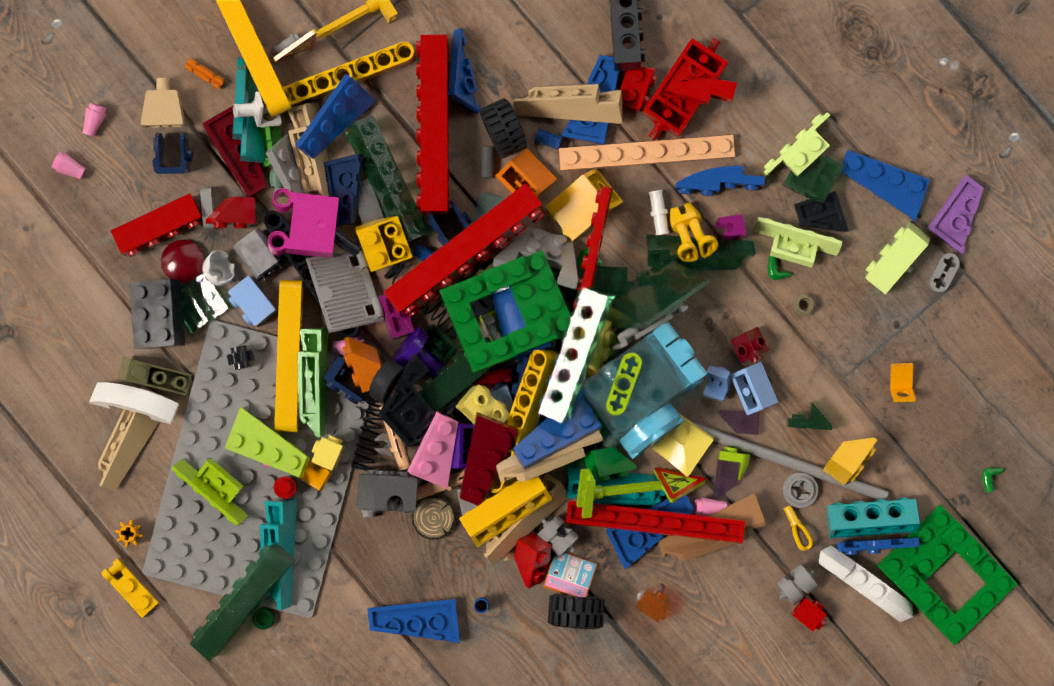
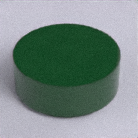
[252,607,275,630]

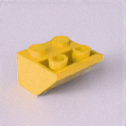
[356,216,413,272]
[823,438,877,485]

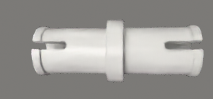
[649,190,670,235]

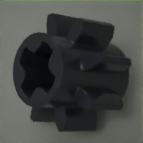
[226,345,255,370]

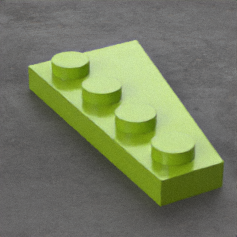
[225,407,310,478]

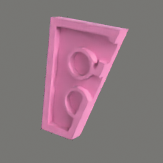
[408,412,458,489]

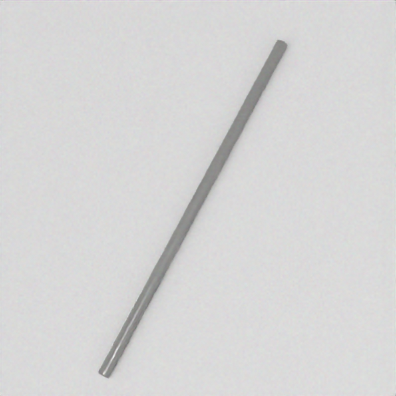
[557,375,889,500]

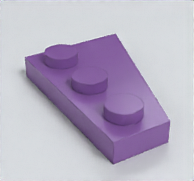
[926,175,984,254]

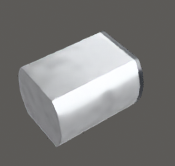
[233,228,284,281]

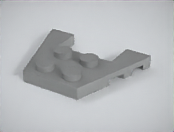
[493,227,578,289]

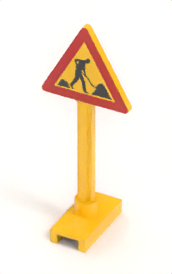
[274,0,398,62]

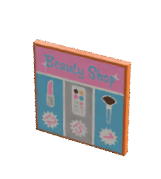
[543,552,597,597]

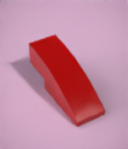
[665,79,737,106]

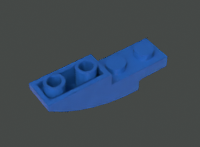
[675,166,765,196]

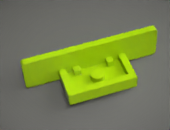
[171,458,248,526]

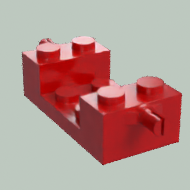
[642,38,728,141]

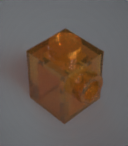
[635,588,670,623]

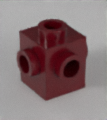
[730,327,769,364]

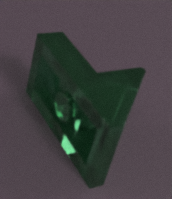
[424,324,460,364]
[786,402,832,430]

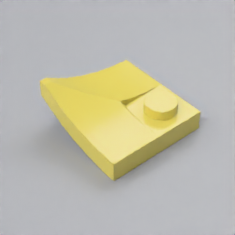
[652,413,714,477]

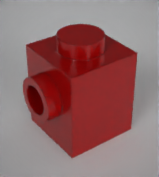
[790,597,827,632]

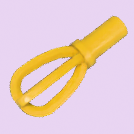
[784,505,813,551]

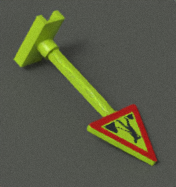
[576,467,706,518]

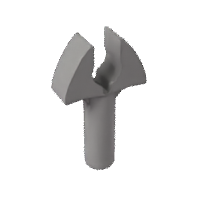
[482,314,501,341]
[374,432,413,456]

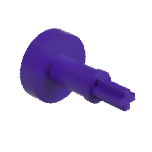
[392,327,460,390]

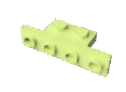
[763,112,830,178]
[753,217,842,268]

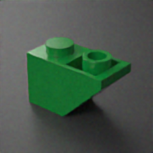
[584,447,637,482]

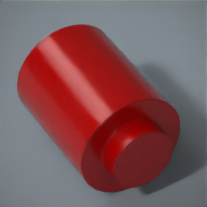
[274,476,299,499]

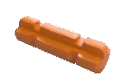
[184,58,225,89]

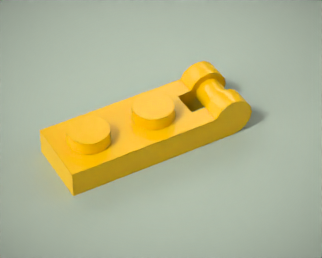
[101,558,159,618]

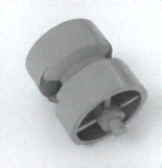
[537,514,579,556]
[776,564,818,606]

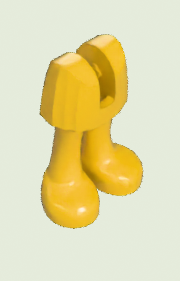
[670,202,718,262]

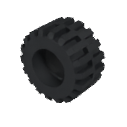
[480,98,527,159]
[547,594,605,629]

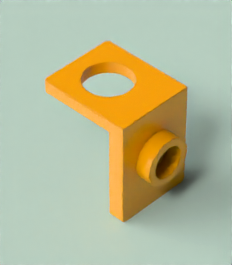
[890,363,916,402]
[293,459,332,492]

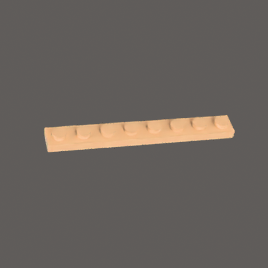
[559,135,735,171]

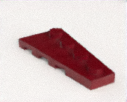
[202,106,267,197]
[459,412,518,506]

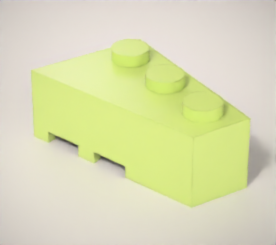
[865,221,930,294]

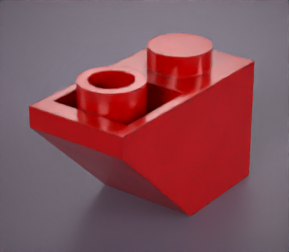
[206,197,255,229]
[514,533,552,589]

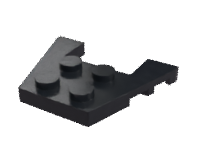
[378,354,467,447]

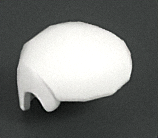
[202,250,235,286]

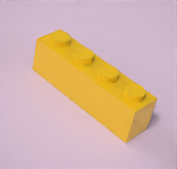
[459,476,552,548]

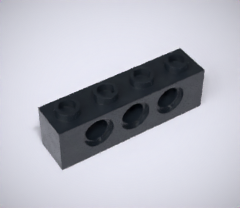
[609,0,645,71]

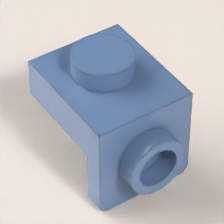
[703,365,732,402]

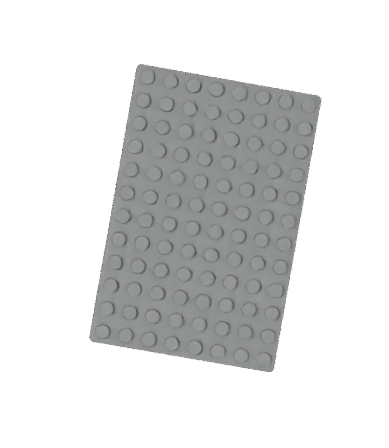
[143,320,371,618]

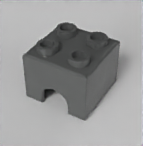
[357,470,418,513]

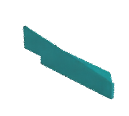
[233,57,265,163]
[567,466,665,505]
[260,499,297,610]

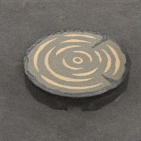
[412,496,455,540]

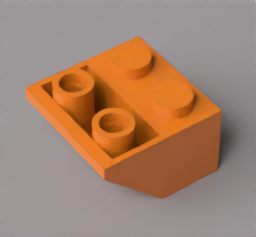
[495,148,557,198]
[342,337,383,393]

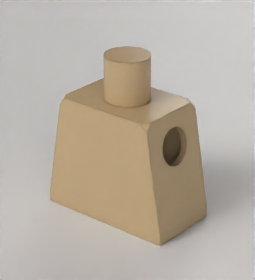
[141,78,186,128]

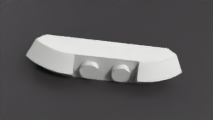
[819,545,913,622]

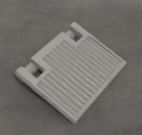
[306,249,384,333]
[608,300,688,351]

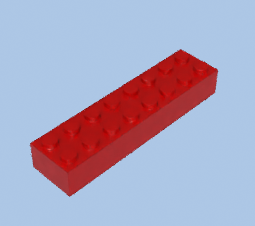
[416,34,449,216]
[383,183,547,319]

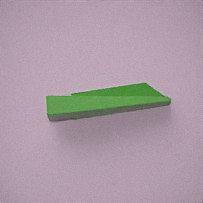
[298,327,329,437]

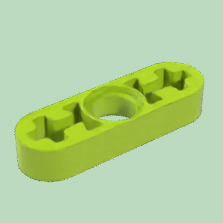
[606,353,642,416]

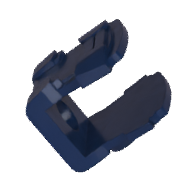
[152,132,193,174]
[427,200,472,246]

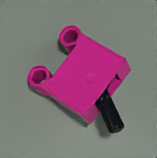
[268,188,362,258]

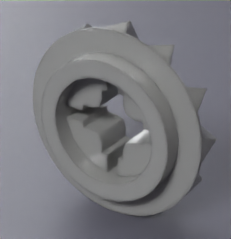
[783,473,818,508]

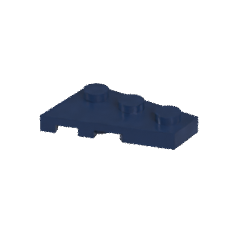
[324,154,363,227]

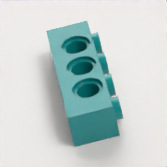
[826,497,920,539]

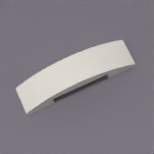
[89,382,179,425]

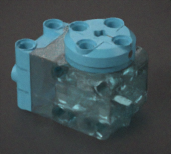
[579,321,708,459]

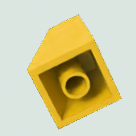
[545,168,623,241]

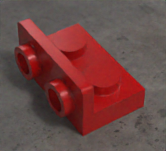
[620,66,657,112]

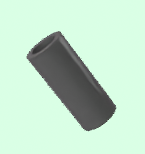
[481,147,495,179]

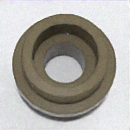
[793,294,816,316]

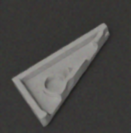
[266,133,304,194]

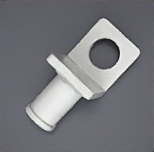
[233,92,282,127]

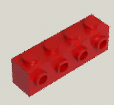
[110,193,203,257]

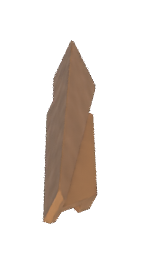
[658,494,766,561]

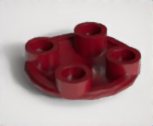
[161,240,204,283]
[472,366,514,390]

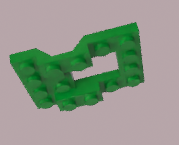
[439,250,577,374]
[876,504,1017,646]

